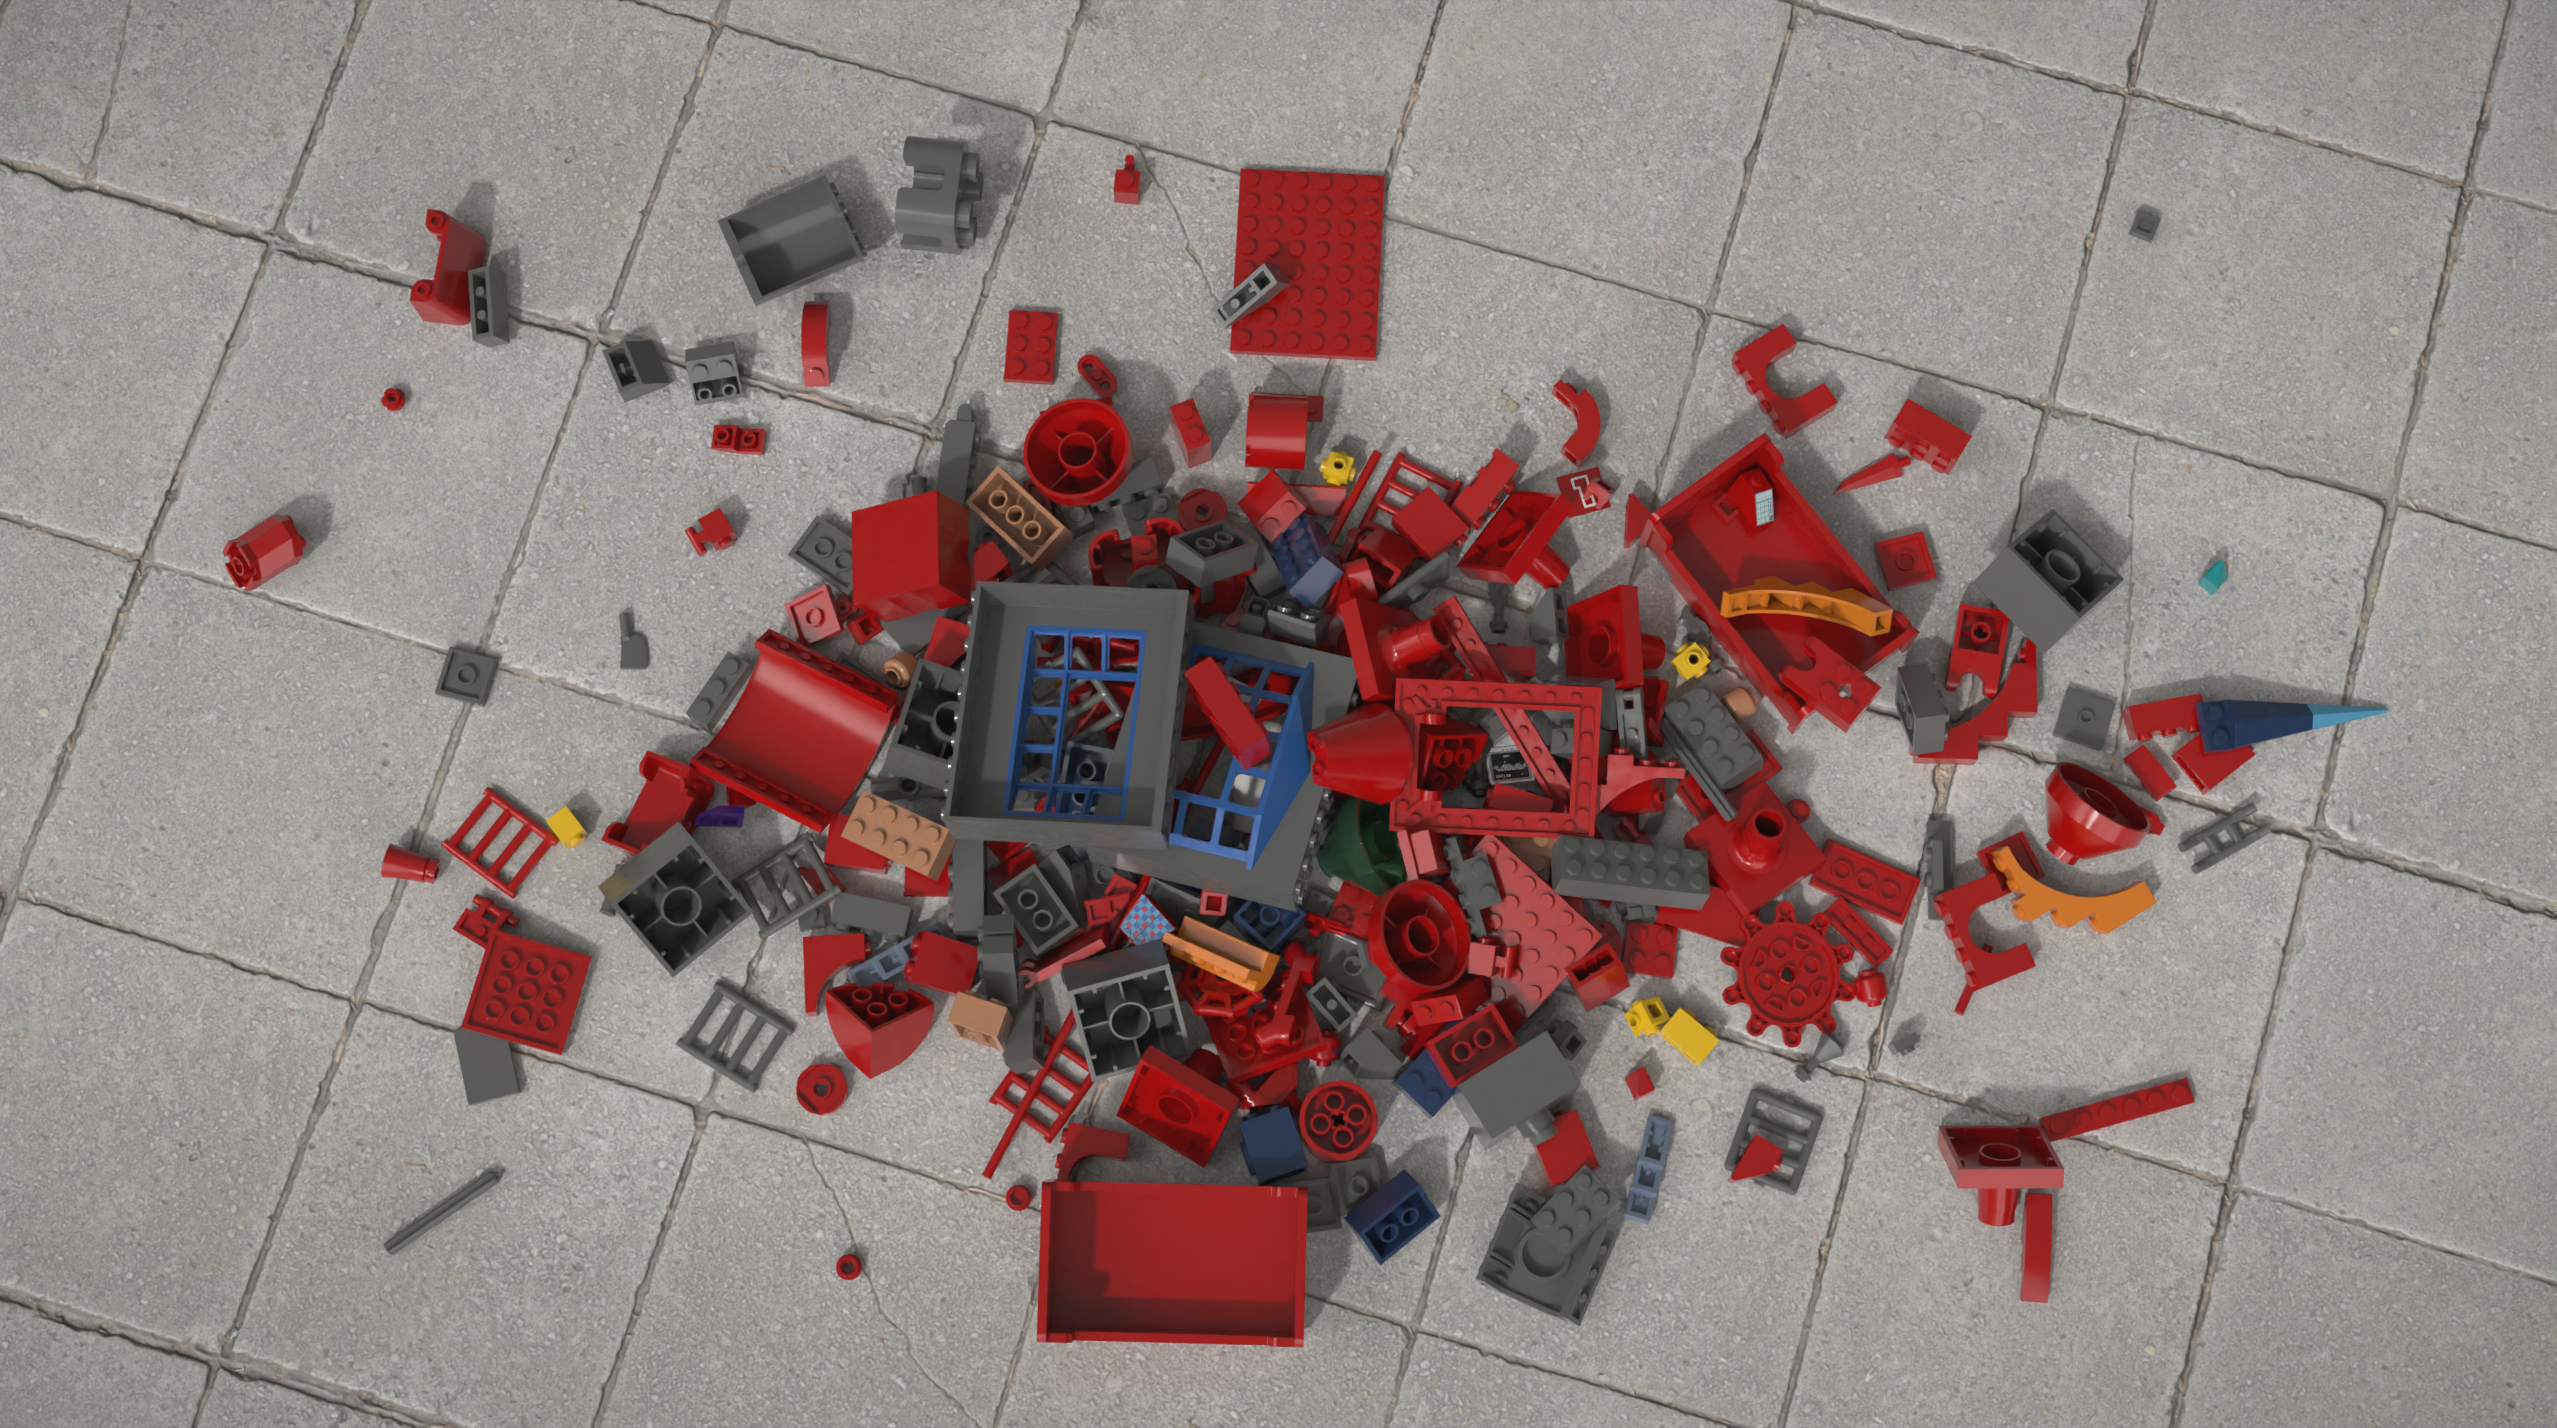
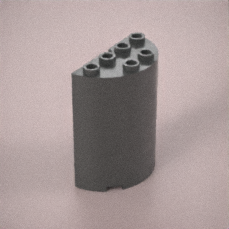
[718,175,867,306]

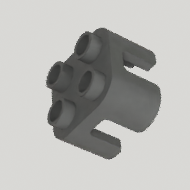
[895,136,984,255]

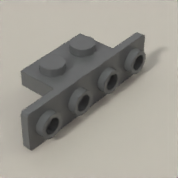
[1924,820,1954,921]
[1443,837,1502,938]

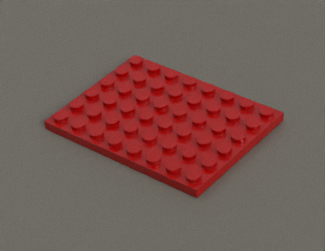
[1230,168,1385,361]

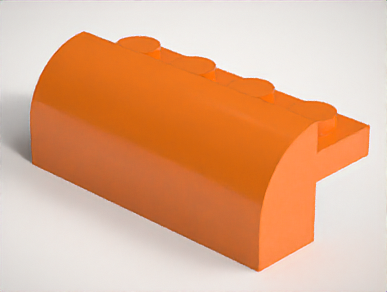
[1162,916,1280,992]

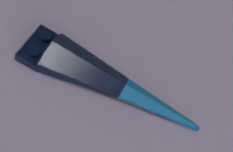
[2195,699,2389,753]

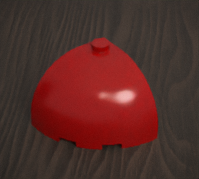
[1417,713,1489,793]
[826,982,934,1079]

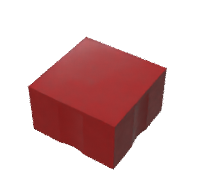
[852,490,971,622]

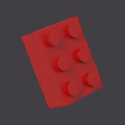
[1884,399,1972,475]
[1423,1003,1519,1089]

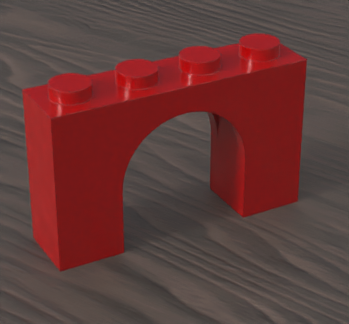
[1731,324,1838,440]
[1933,872,2036,992]
[1053,1122,1130,1182]

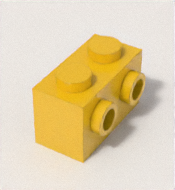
[1658,1008,1720,1067]

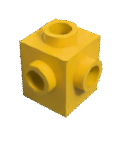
[1320,451,1357,488]
[1669,642,1711,681]
[1624,996,1670,1037]

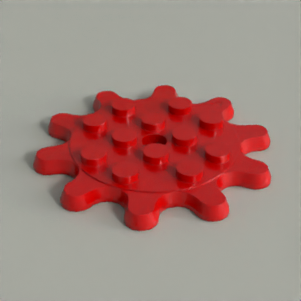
[1720,901,1856,1048]

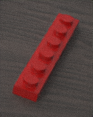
[2039,1078,2195,1143]

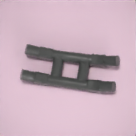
[2178,802,2271,874]

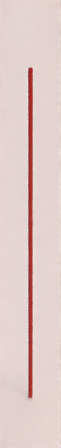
[982,450,1382,1180]

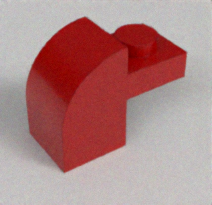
[1378,979,1419,1031]

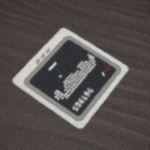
[1486,746,1535,785]

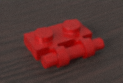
[452,894,520,949]

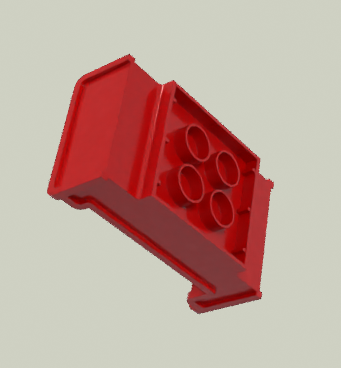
[1639,433,1920,735]
[1037,1179,1308,1348]

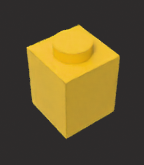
[546,806,588,849]

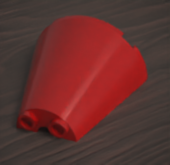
[1307,703,1413,804]

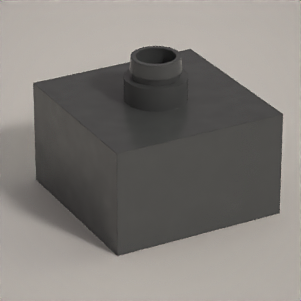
[1973,509,2124,654]
[882,658,964,790]
[598,821,754,977]
[1062,939,1192,1082]
[1452,1030,1580,1151]

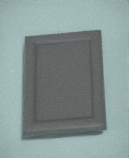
[1379,551,1450,610]
[1312,932,1387,1012]

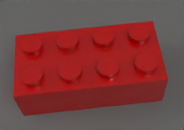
[1184,656,1271,771]

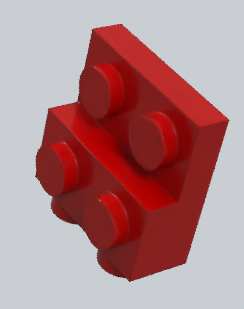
[1328,877,1385,941]

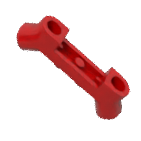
[1253,942,1320,1050]

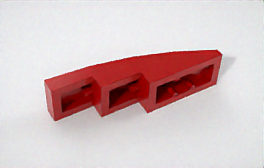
[2020,1192,2052,1303]

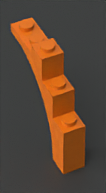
[1721,576,1893,636]
[1992,846,2157,934]

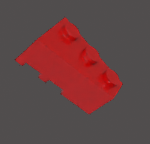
[1450,448,1519,535]

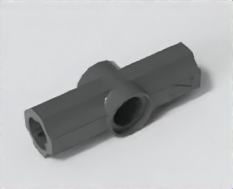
[870,776,945,801]

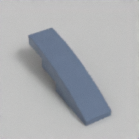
[846,922,948,986]
[1623,1114,1674,1225]

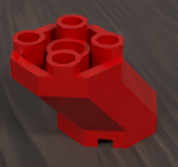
[223,514,306,592]

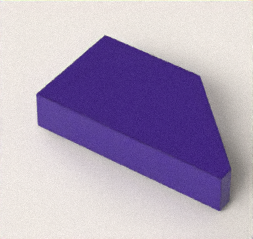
[695,806,744,828]

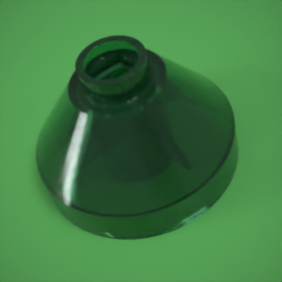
[1317,795,1408,896]

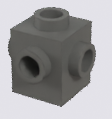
[1027,753,1065,783]
[1544,1018,1587,1061]

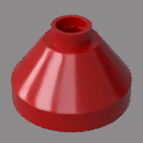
[1023,398,1134,506]
[2045,762,2151,865]
[1367,879,1471,994]

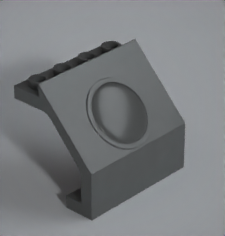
[1476,1183,1620,1326]

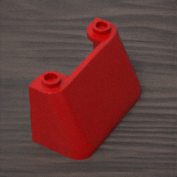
[409,209,487,326]
[601,750,715,857]

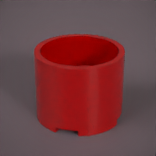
[1245,393,1308,471]
[1299,1080,1378,1164]

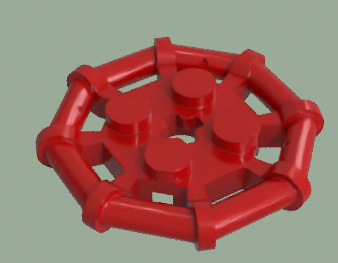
[1177,961,1266,1020]

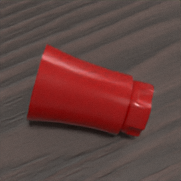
[381,843,440,884]

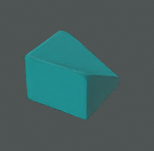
[2198,560,2227,595]

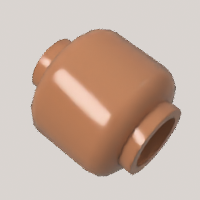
[883,652,918,688]
[1721,686,1759,723]

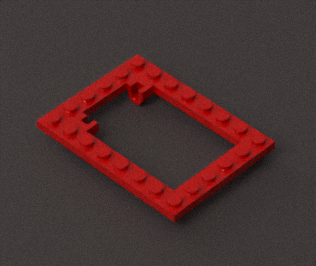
[1389,677,1602,838]

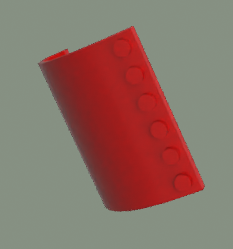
[689,628,900,833]

